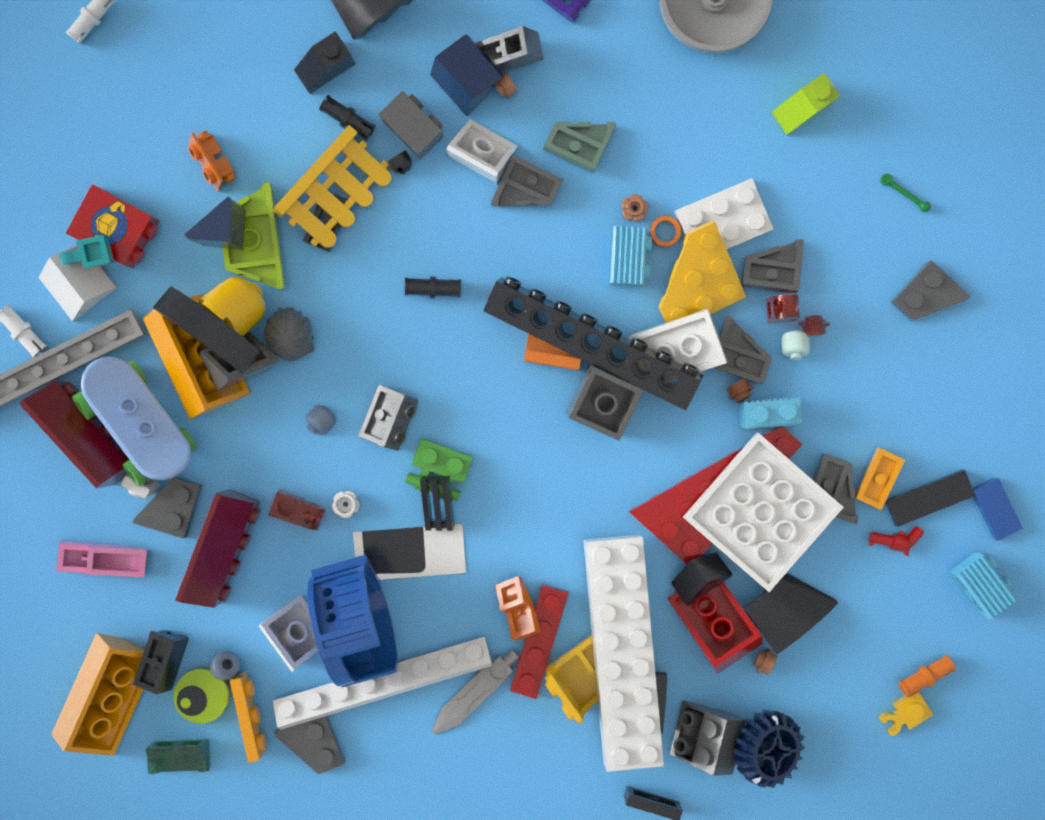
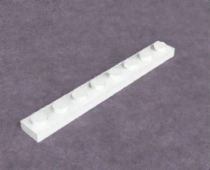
[273,637,493,730]

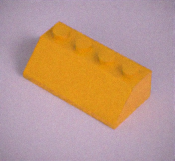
[143,294,251,420]
[51,633,145,756]

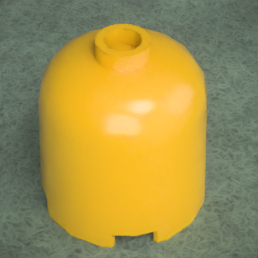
[196,277,266,337]

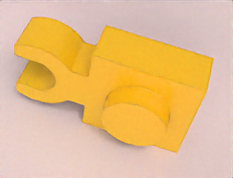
[879,691,933,736]

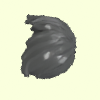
[264,307,314,361]

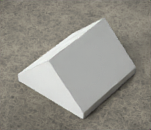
[447,119,518,184]
[39,246,117,321]
[259,595,318,672]

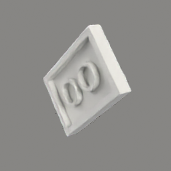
[674,178,774,249]
[628,308,727,383]

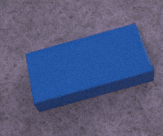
[973,478,1023,540]

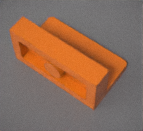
[524,334,581,371]

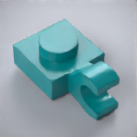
[60,235,115,269]

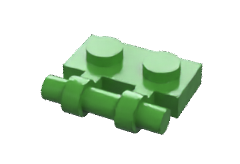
[405,438,473,501]

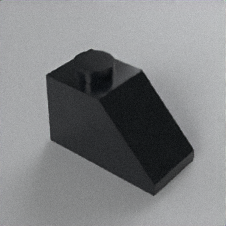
[294,31,356,94]

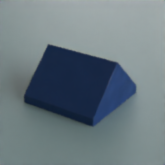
[430,34,504,116]
[184,196,246,249]

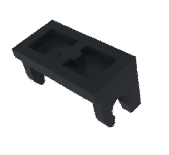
[133,630,189,694]

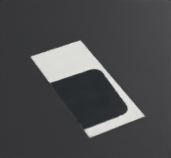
[353,524,466,580]

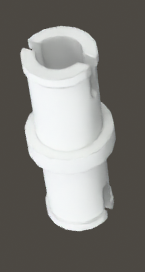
[66,0,115,44]
[0,305,48,358]

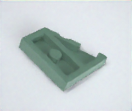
[543,122,617,173]

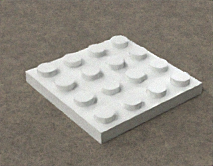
[683,433,844,592]

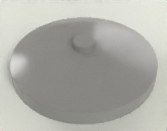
[659,0,773,54]

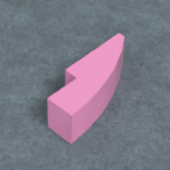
[56,541,147,577]

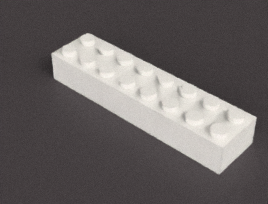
[583,535,664,772]

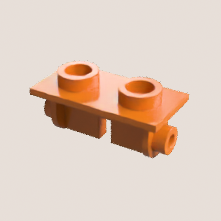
[188,131,236,192]

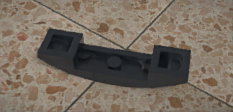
[152,286,260,374]

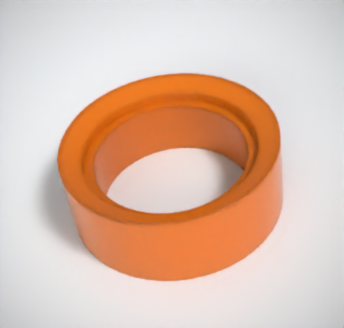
[650,216,681,248]

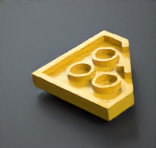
[658,221,746,323]

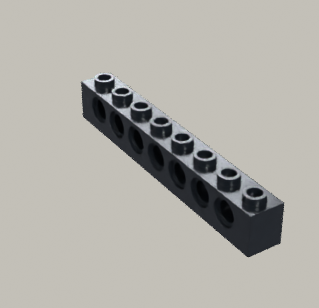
[483,276,703,410]

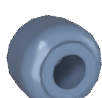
[306,405,336,435]
[210,651,240,681]

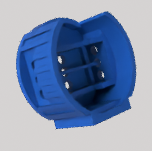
[308,555,398,688]

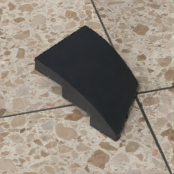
[331,0,413,40]
[743,573,838,654]

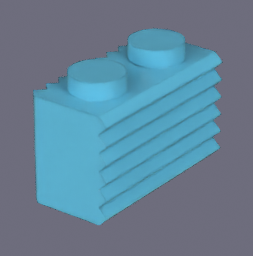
[609,226,652,287]
[738,397,802,429]
[949,552,1017,619]

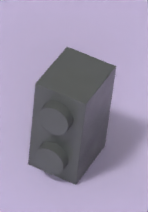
[379,91,444,160]

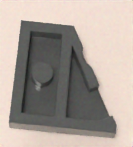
[490,155,564,206]
[741,239,804,294]
[891,260,971,321]
[813,453,858,524]
[133,477,202,539]

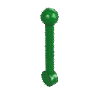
[880,174,931,212]

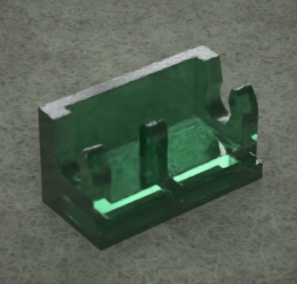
[146,739,210,774]

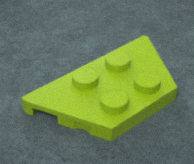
[222,182,286,290]

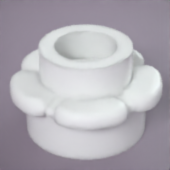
[332,491,359,518]

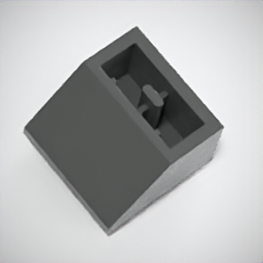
[670,701,746,776]

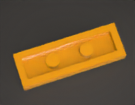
[230,672,267,763]

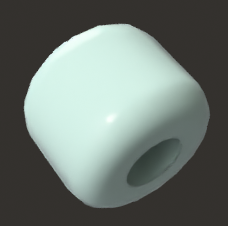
[781,330,810,361]

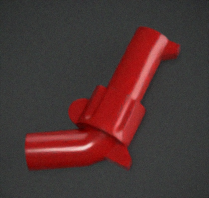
[868,526,924,556]

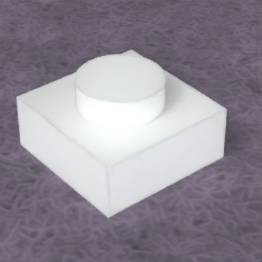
[121,475,161,499]

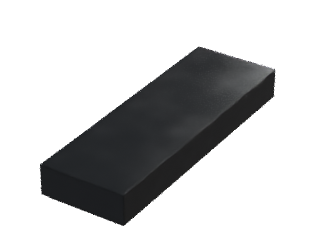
[886,469,975,527]

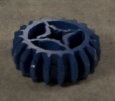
[732,710,805,788]

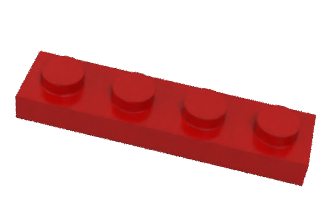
[510,584,569,699]

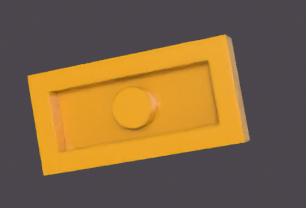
[855,448,905,510]

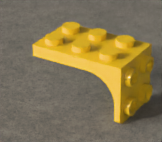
[545,635,598,725]

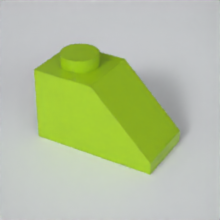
[771,73,840,135]

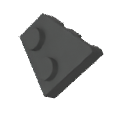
[713,316,772,385]
[274,716,346,775]

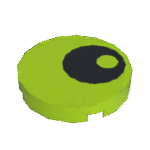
[173,667,231,724]

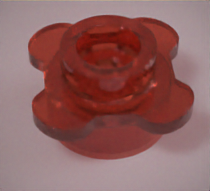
[798,315,830,336]

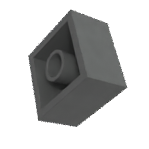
[566,363,644,441]

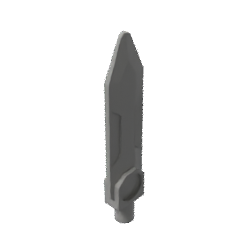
[432,649,520,734]

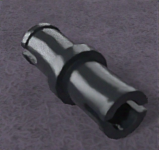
[319,95,376,141]
[405,276,461,299]

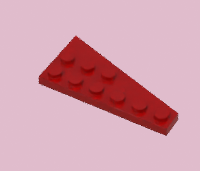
[628,426,803,564]

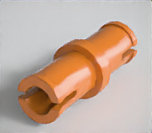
[898,655,956,698]

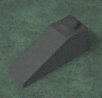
[475,26,544,71]

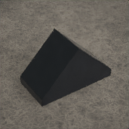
[671,552,733,606]

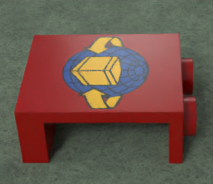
[66,184,160,269]

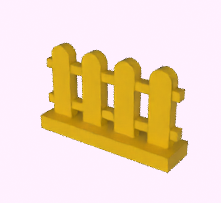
[273,125,392,248]

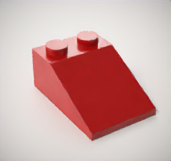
[667,582,763,674]

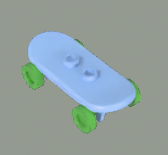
[72,357,197,487]

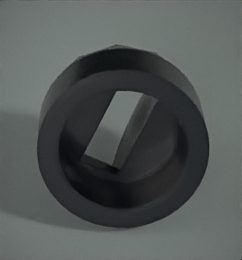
[387,150,412,174]

